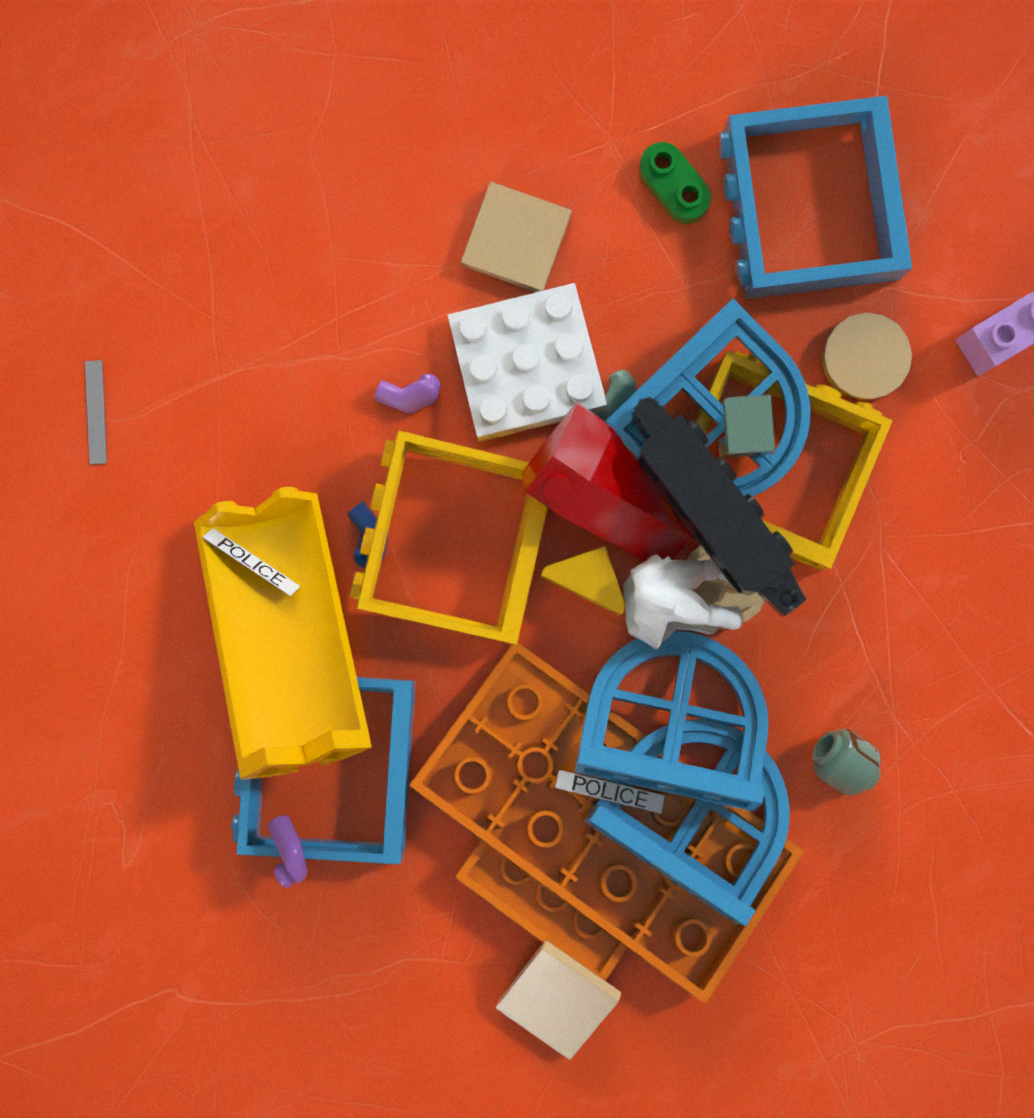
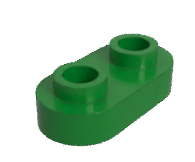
[639,142,711,224]

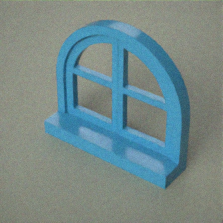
[605,299,810,497]
[574,631,769,812]
[584,719,790,926]

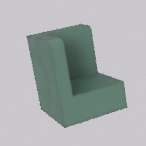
[718,395,775,458]

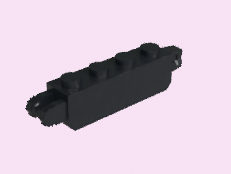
[631,396,806,617]

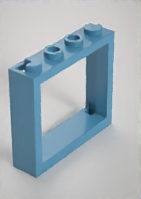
[718,96,912,299]
[231,677,416,864]

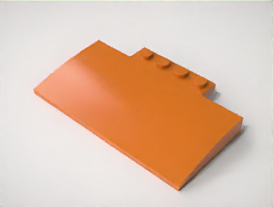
[409,642,805,1004]

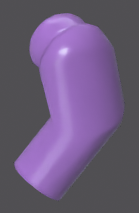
[374,374,441,414]
[268,815,308,888]

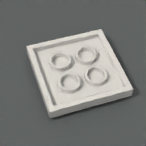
[448,283,607,442]

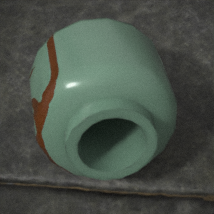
[812,729,881,796]

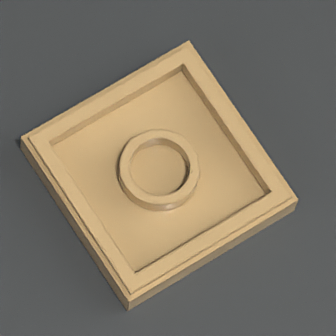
[461,181,572,292]
[496,940,621,1060]

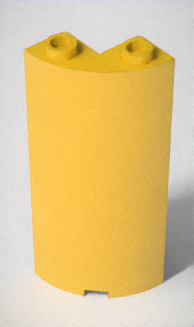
[194,487,372,780]

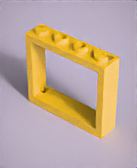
[663,351,893,571]
[349,430,548,645]

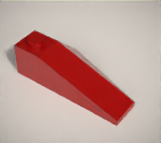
[522,401,691,561]

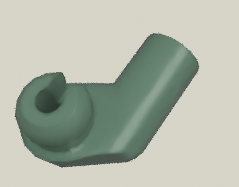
[594,370,637,421]

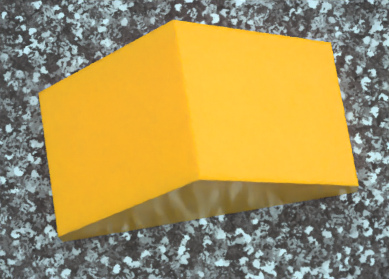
[540,546,626,616]

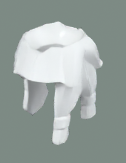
[623,554,743,650]

